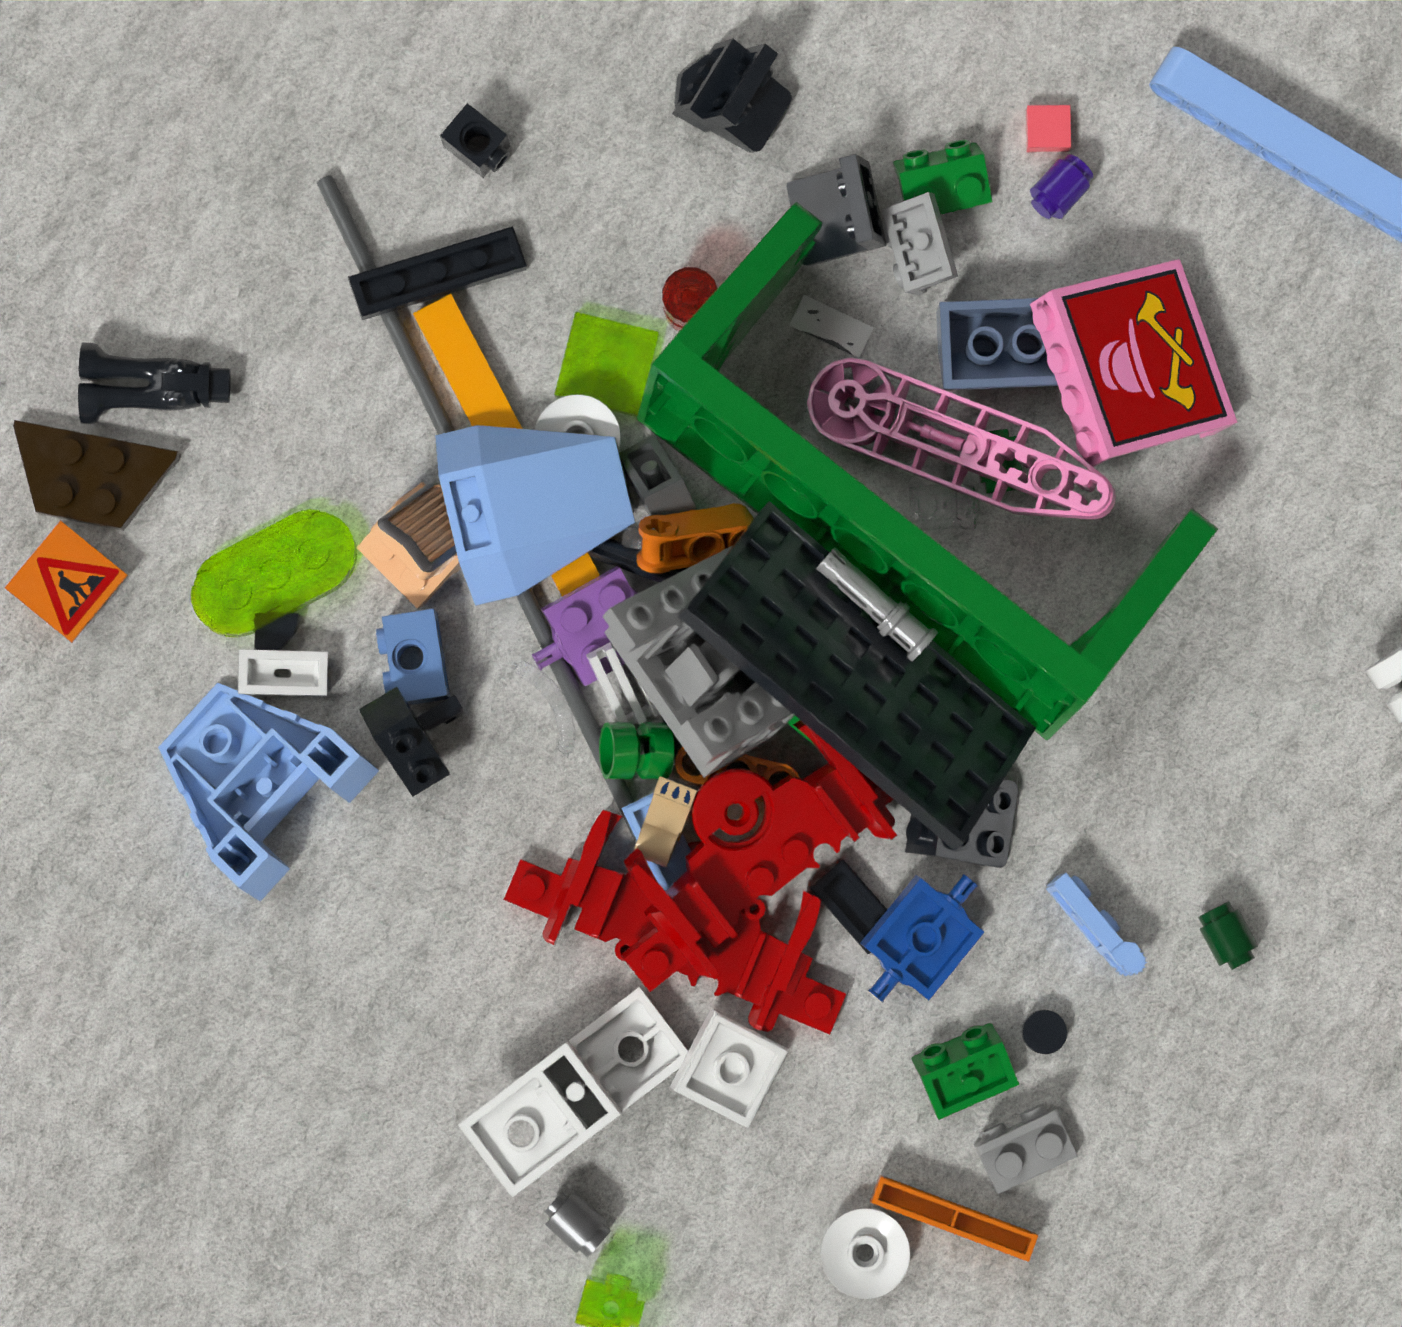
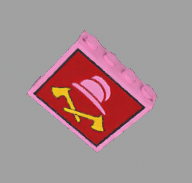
[1030,259,1238,467]

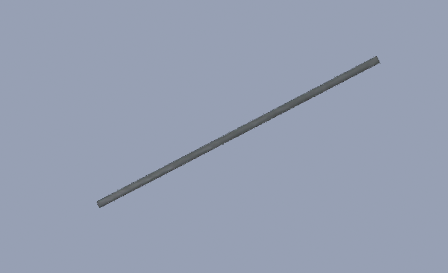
[317,175,637,841]

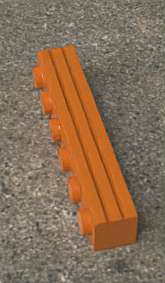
[870,1174,1038,1262]

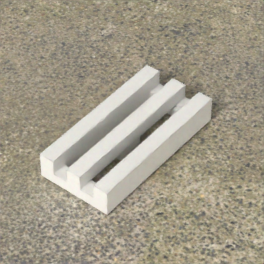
[586,642,660,725]

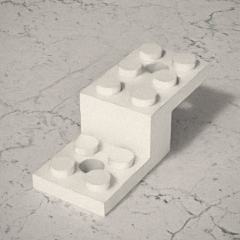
[458,987,688,1198]

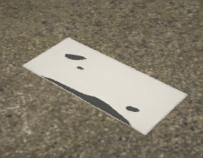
[789,295,874,358]

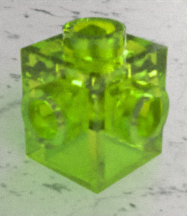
[575,1272,645,1327]

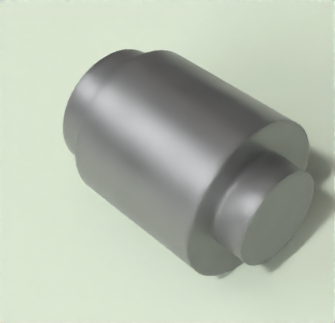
[544,1191,611,1257]

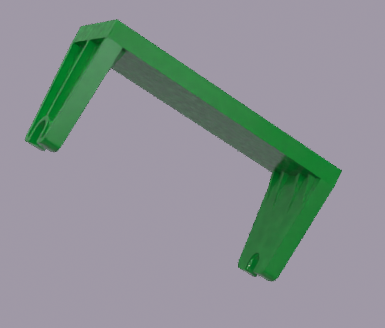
[637,202,1218,741]

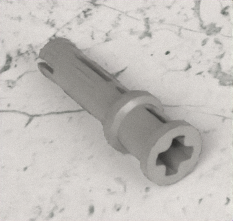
[816,547,938,662]

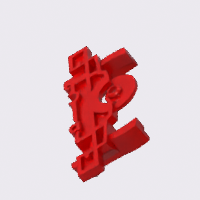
[621,720,897,992]
[504,810,846,1035]

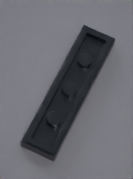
[348,226,527,321]

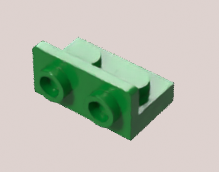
[911,1023,1020,1120]

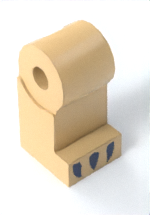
[634,776,697,868]

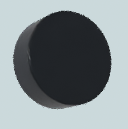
[1022,1010,1067,1054]

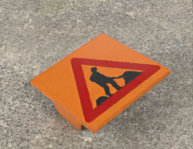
[5,520,128,643]

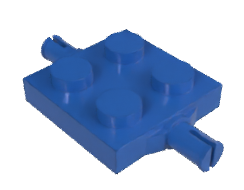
[860,874,985,1002]

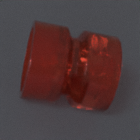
[662,267,718,332]

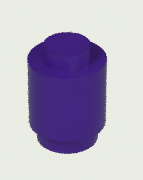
[1030,154,1094,219]

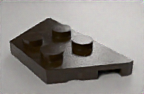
[13,420,181,531]

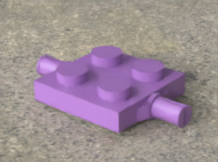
[531,566,638,686]

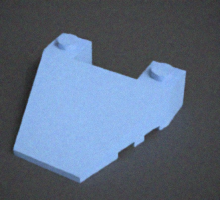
[158,682,379,902]

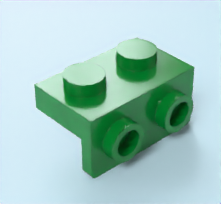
[893,140,992,215]

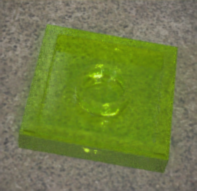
[554,312,660,417]

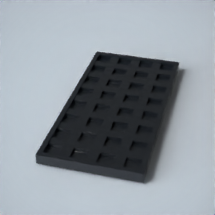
[678,501,1036,851]

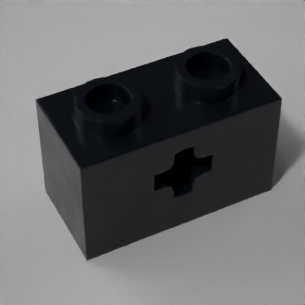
[359,687,450,797]

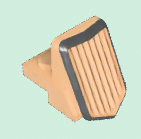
[356,482,461,609]

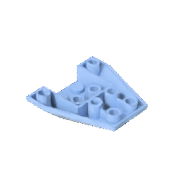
[435,425,636,606]

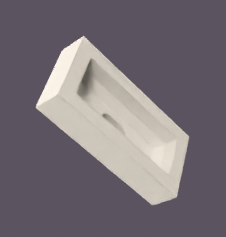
[238,650,328,696]

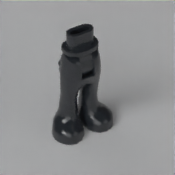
[78,342,231,424]

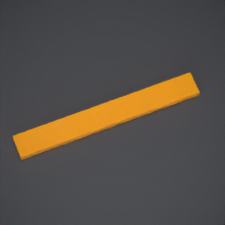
[413,294,600,597]

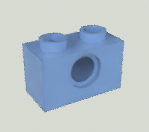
[376,608,450,705]

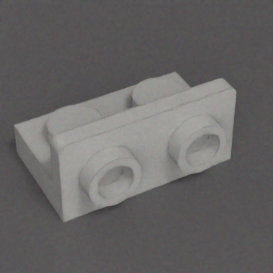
[882,192,958,295]
[973,1104,1078,1194]

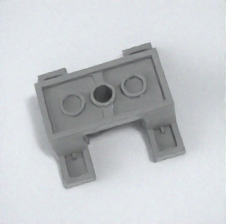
[603,546,795,778]

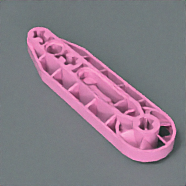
[807,358,1116,520]

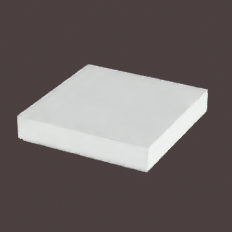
[670,1009,789,1128]

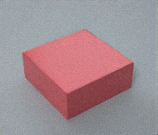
[1026,105,1071,152]

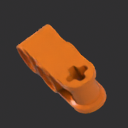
[636,503,754,574]

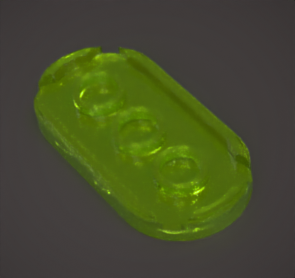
[191,509,357,638]

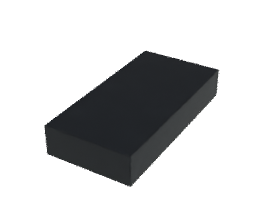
[810,859,887,954]

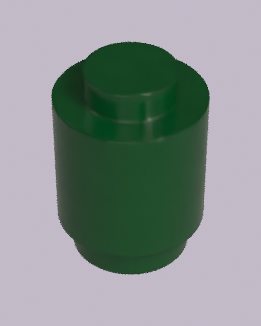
[1198,901,1258,970]

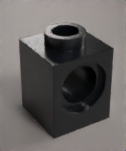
[440,103,510,178]

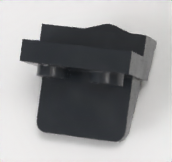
[672,38,792,153]

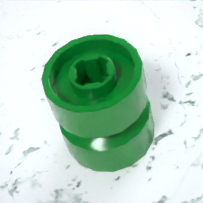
[599,722,674,779]

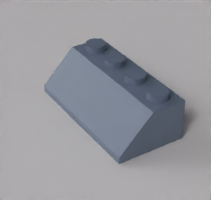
[936,298,1058,390]

